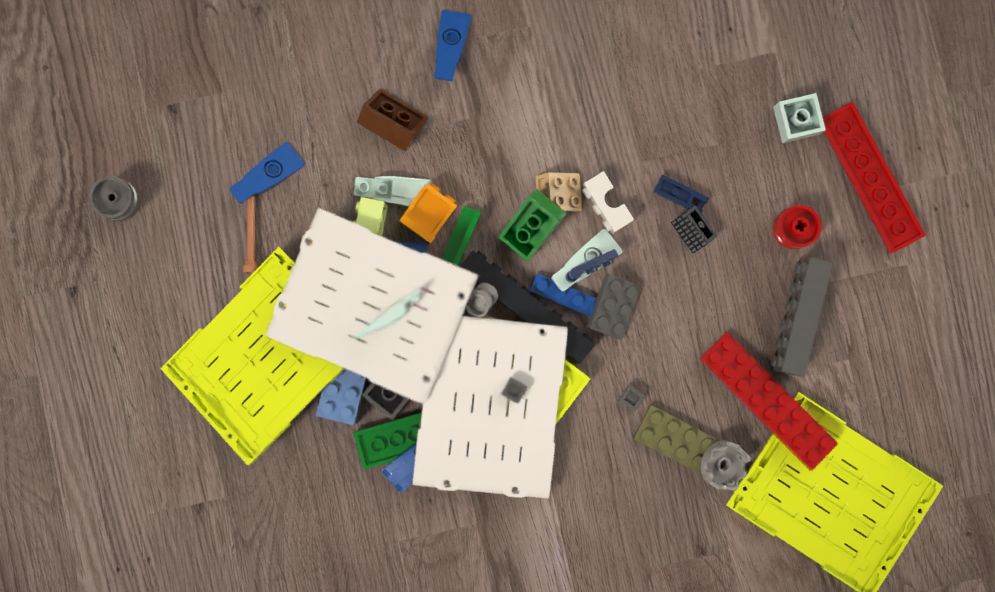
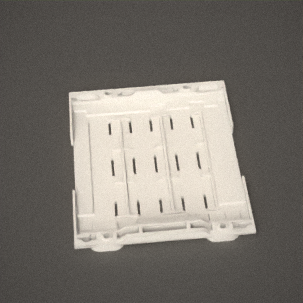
[265,208,478,404]
[413,316,567,499]

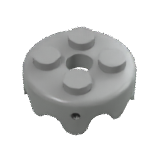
[701,440,751,490]

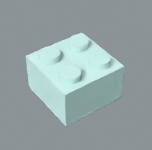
[773,93,825,143]

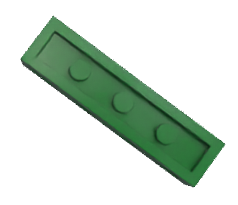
[441,206,482,267]

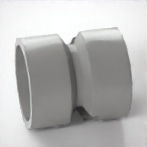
[465,283,498,317]

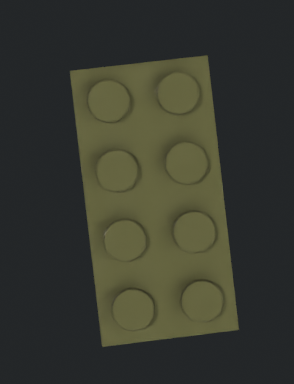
[633,405,720,475]

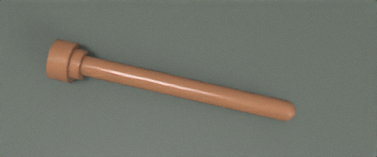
[243,195,259,274]

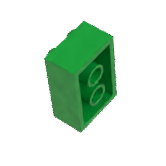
[498,189,567,262]

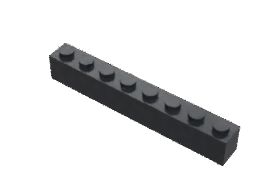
[459,250,594,364]

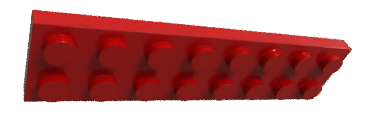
[822,102,926,254]
[699,332,839,471]

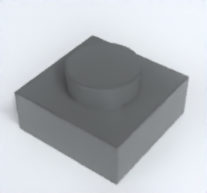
[501,376,528,404]
[618,385,645,412]

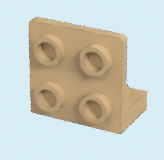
[536,172,582,212]

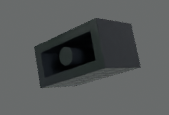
[671,205,718,253]

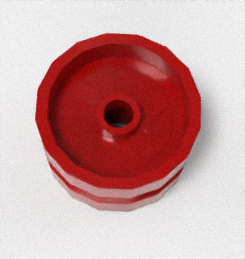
[772,205,822,250]

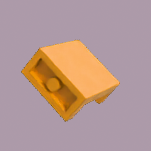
[399,183,457,244]

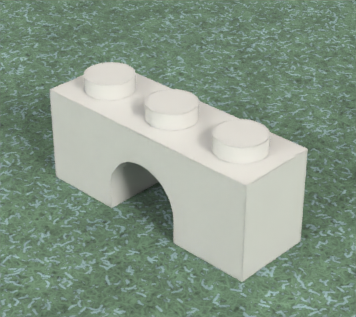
[582,171,634,234]

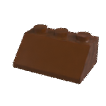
[357,89,428,152]

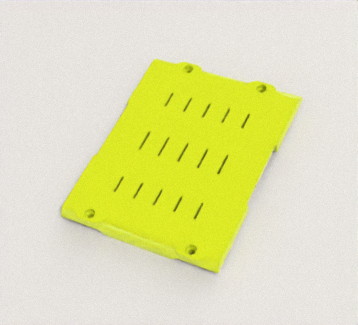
[161,247,367,465]
[726,392,943,592]

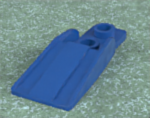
[434,10,471,81]
[229,142,305,204]
[382,440,452,493]

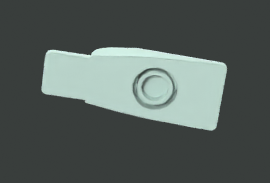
[354,176,432,207]
[551,229,623,292]
[352,289,422,339]

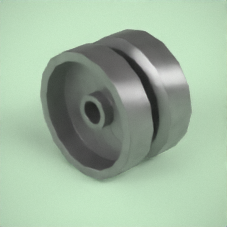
[89,176,140,221]

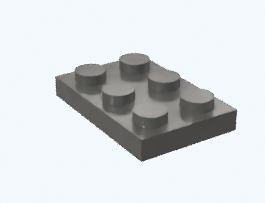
[587,273,641,340]

